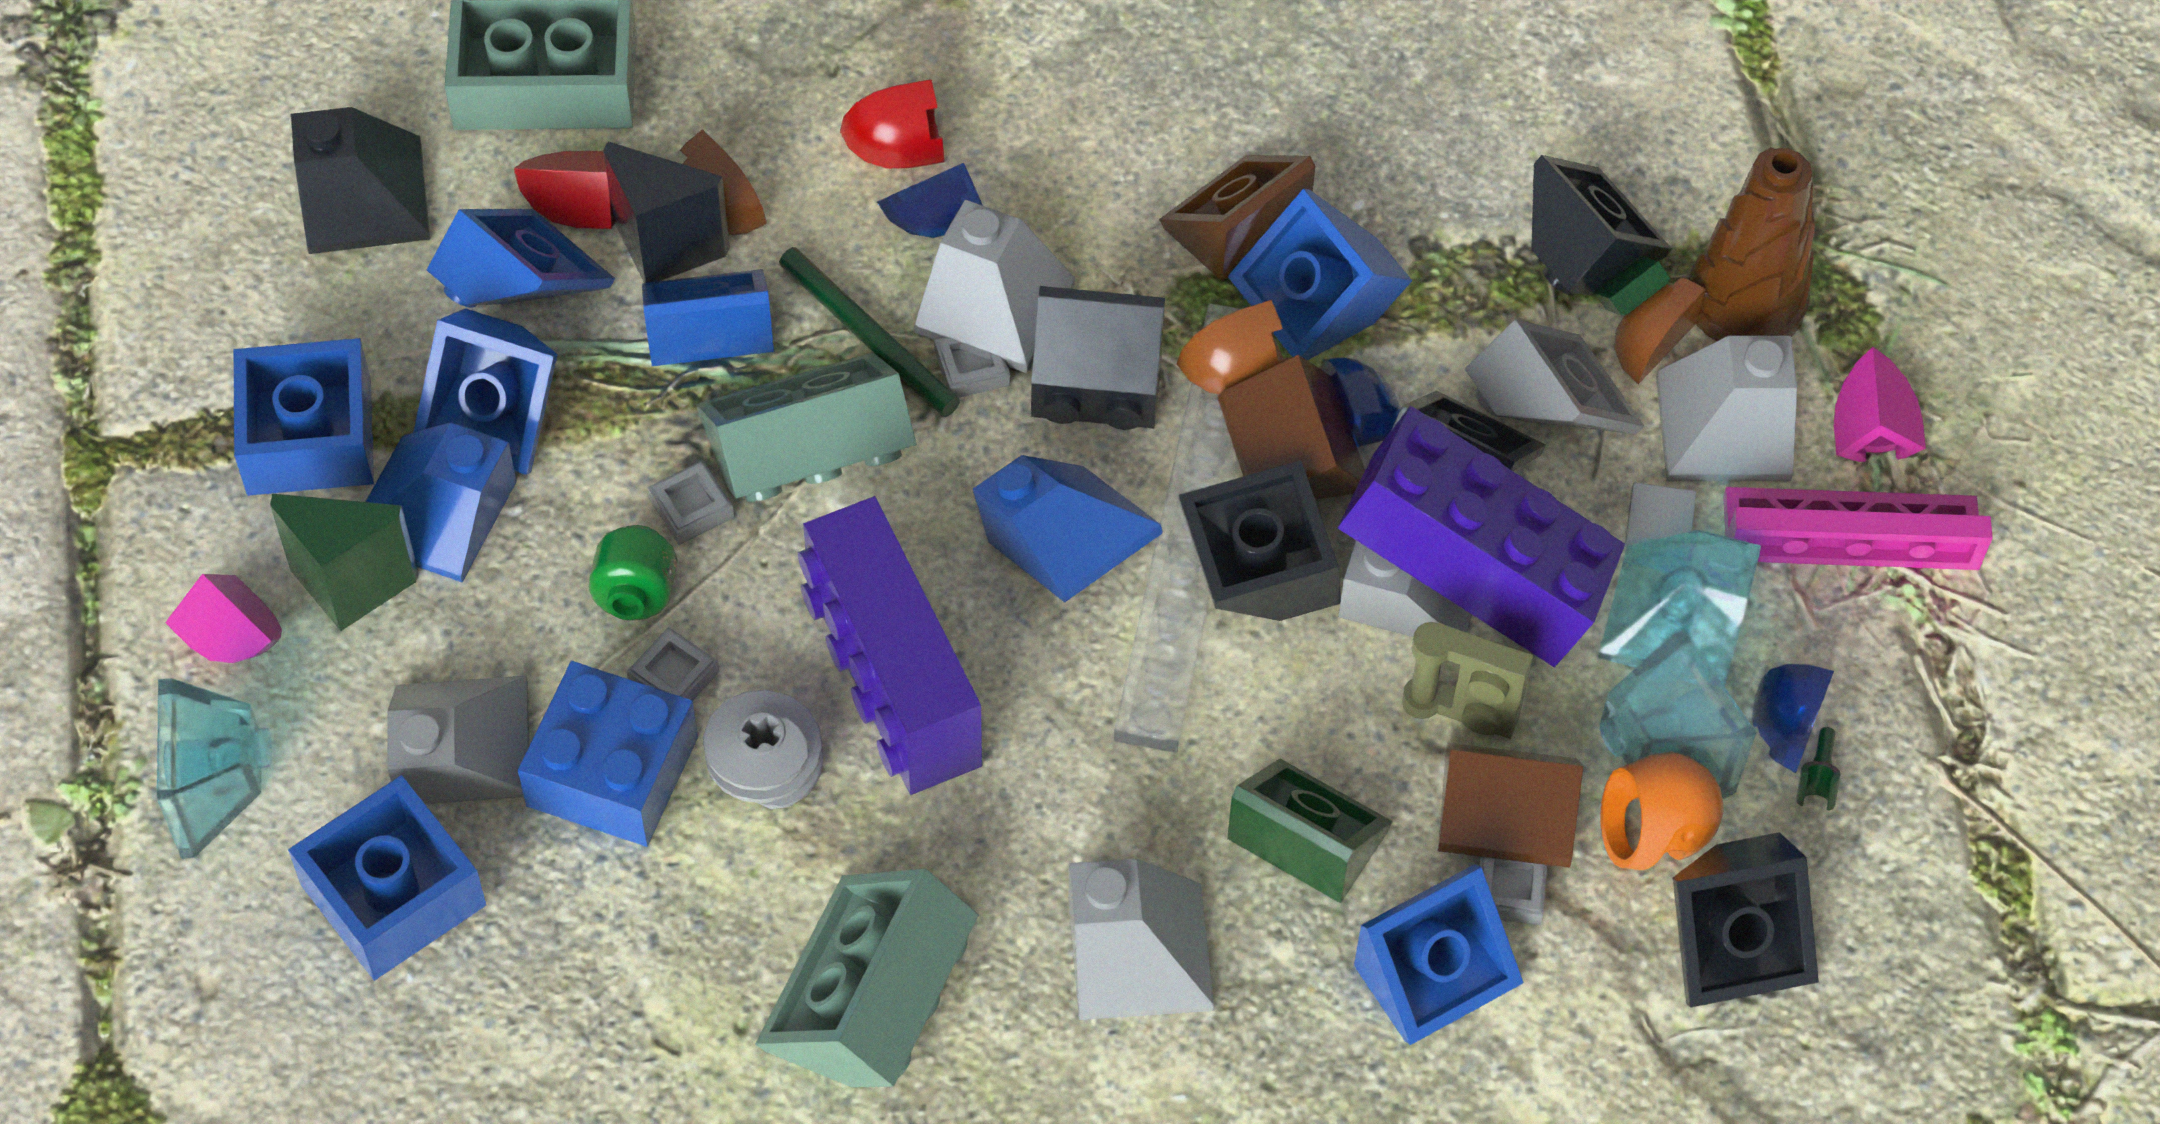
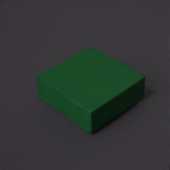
[1594,256,1671,316]

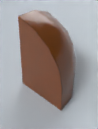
[680,129,767,235]
[1615,277,1706,384]
[1176,300,1290,395]

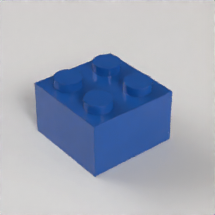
[233,338,374,496]
[518,661,698,847]
[288,775,487,981]

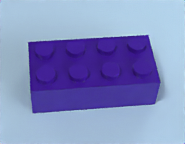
[1337,405,1625,668]
[798,496,982,795]

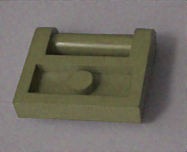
[1402,622,1534,739]

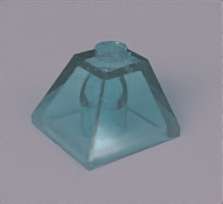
[1598,530,1761,691]
[1599,629,1756,799]
[157,678,272,859]

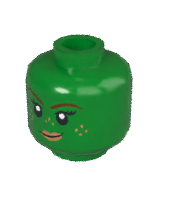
[588,525,678,620]

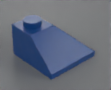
[1227,188,1413,360]
[426,209,615,308]
[413,308,558,475]
[365,422,517,582]
[973,455,1163,603]

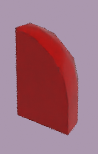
[840,79,945,169]
[513,151,615,229]

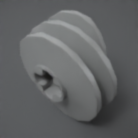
[703,690,823,810]

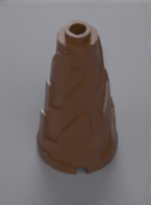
[1688,147,1815,341]

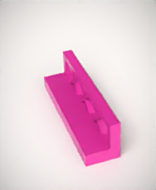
[1723,487,1993,570]

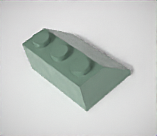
[696,352,917,502]
[755,868,979,1087]

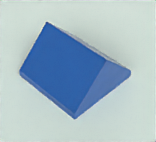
[642,269,774,366]
[1354,864,1524,1045]

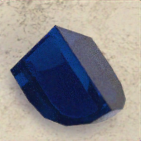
[877,163,983,238]
[1320,357,1401,447]
[1751,664,1834,773]

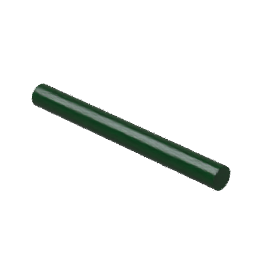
[779,247,960,417]

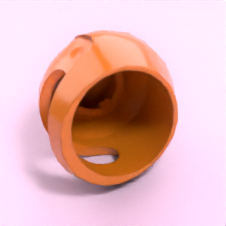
[1600,751,1723,870]

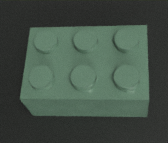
[445,0,637,130]

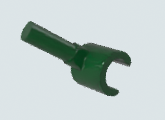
[1796,727,1841,811]

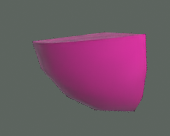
[1834,347,1926,462]
[165,574,282,663]

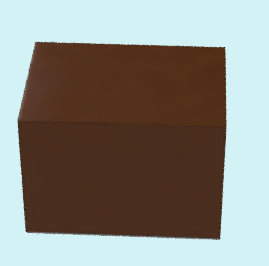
[1159,155,1316,282]
[1217,355,1365,500]
[1438,743,1584,868]

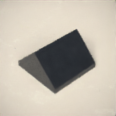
[603,141,730,283]

